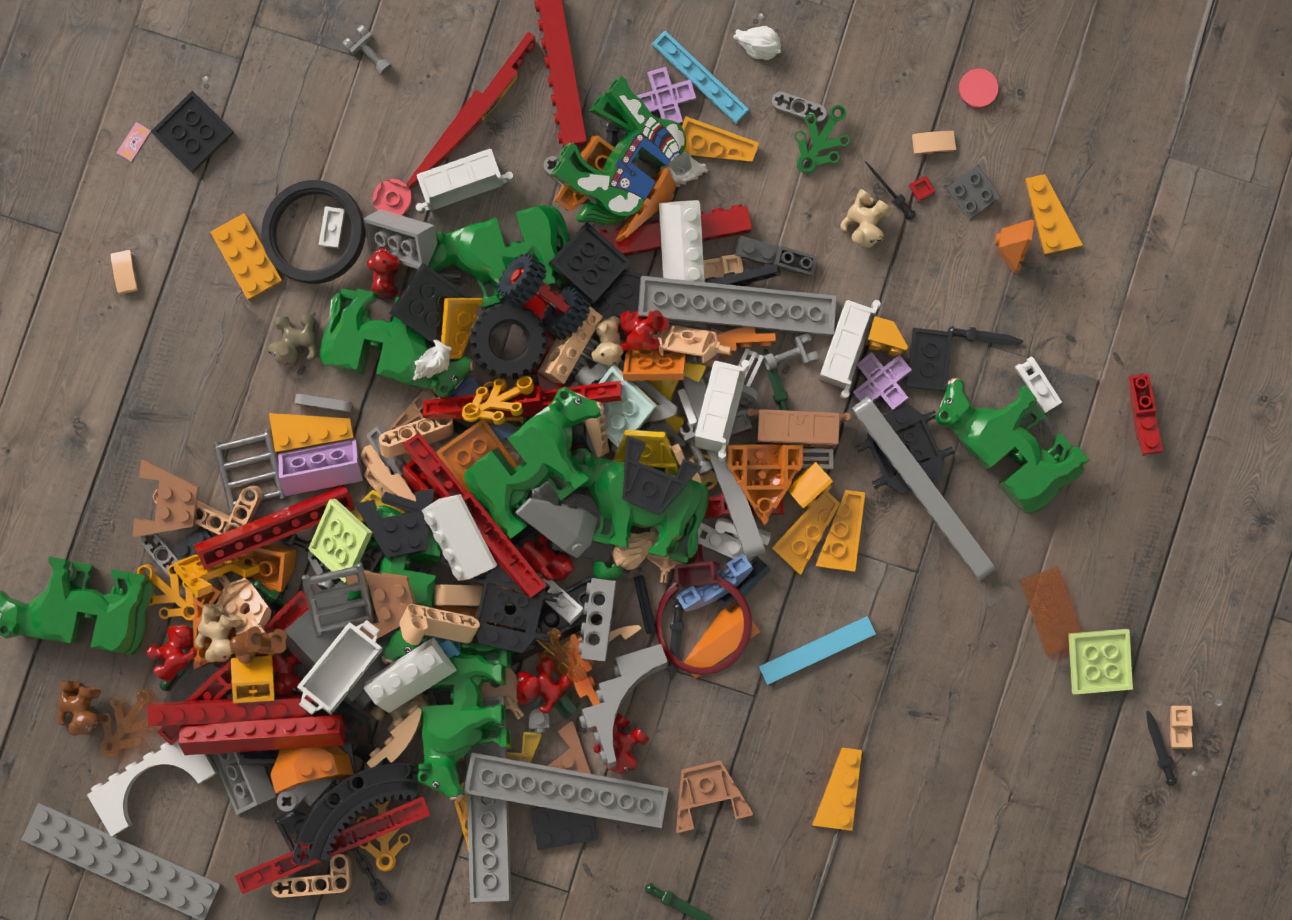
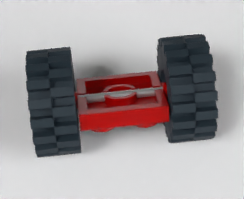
[497,253,591,340]

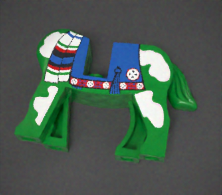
[550,76,687,225]

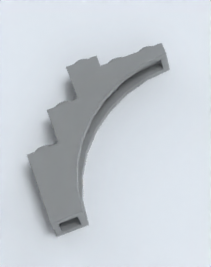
[579,644,667,768]

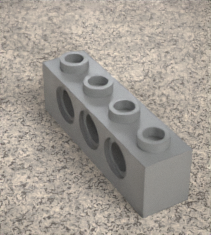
[578,578,616,662]

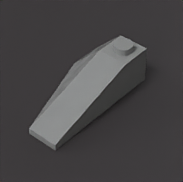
[516,498,598,558]

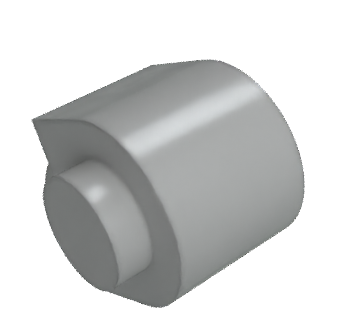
[529,708,550,733]

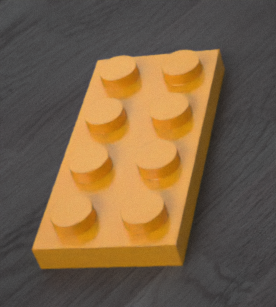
[210,213,283,300]

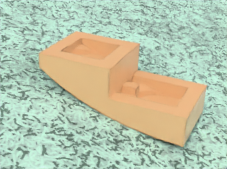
[912,131,956,154]
[111,250,138,295]
[703,255,743,281]
[671,444,702,483]
[609,625,642,642]
[1170,706,1193,749]

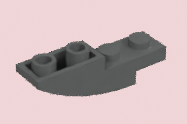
[735,236,817,276]

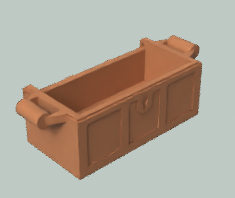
[746,408,851,449]

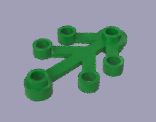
[794,105,850,174]

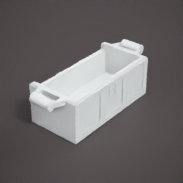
[416,149,514,214]
[819,300,881,399]
[695,360,749,462]
[297,620,383,715]

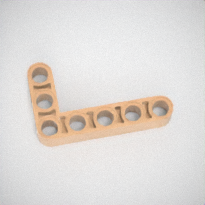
[153,486,263,535]

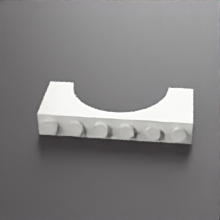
[87,739,219,836]

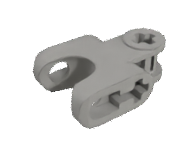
[277,777,335,812]

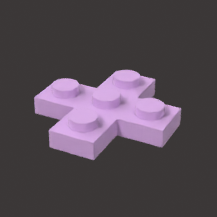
[636,67,696,124]
[853,352,912,411]

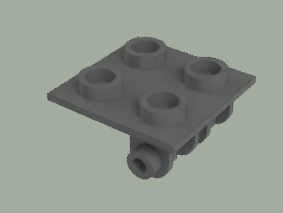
[947,165,1001,220]

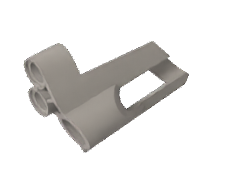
[570,359,677,423]

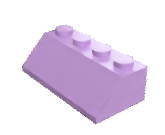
[278,438,363,496]

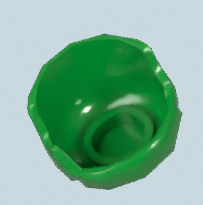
[592,561,624,581]

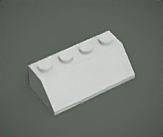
[659,200,704,282]
[422,494,497,581]
[364,637,457,713]

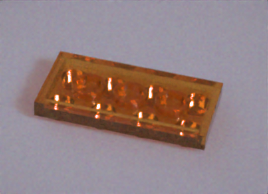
[1019,567,1081,656]

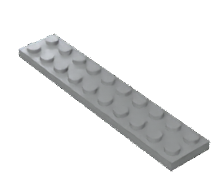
[638,276,836,336]
[466,696,511,902]
[464,752,668,828]
[21,803,221,920]

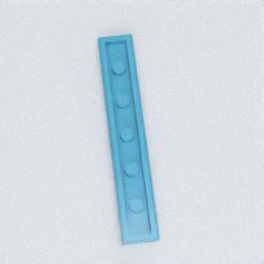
[652,31,750,125]
[759,616,876,685]

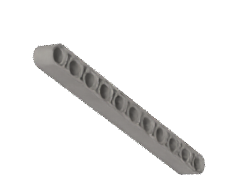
[682,355,766,559]
[851,396,996,581]

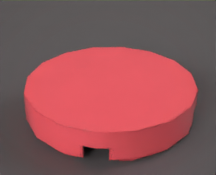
[959,69,998,108]
[373,179,412,216]

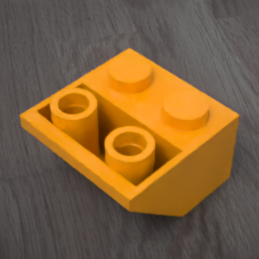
[865,316,908,357]
[788,461,833,508]
[231,655,274,703]

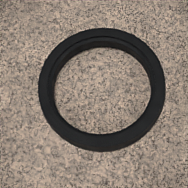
[261,180,366,284]

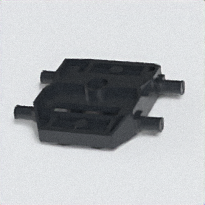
[855,404,955,495]
[463,564,559,653]

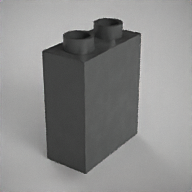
[284,580,394,709]

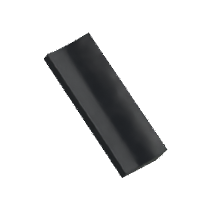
[511,574,615,666]

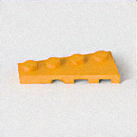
[682,116,759,162]
[269,413,354,453]
[771,491,840,575]
[812,748,862,831]

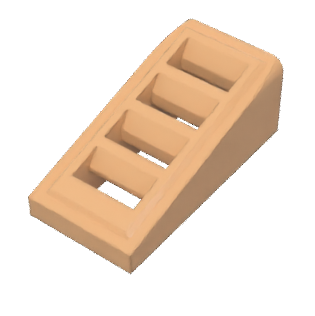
[584,412,609,457]

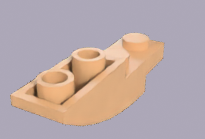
[360,445,416,513]
[367,702,427,768]

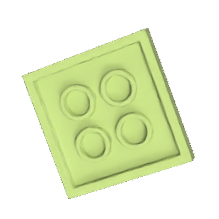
[308,499,373,583]
[1069,629,1133,694]

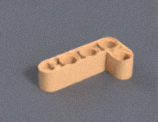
[379,397,454,458]
[433,585,514,606]
[399,604,480,645]
[271,853,352,897]

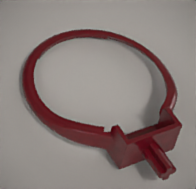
[656,544,752,675]

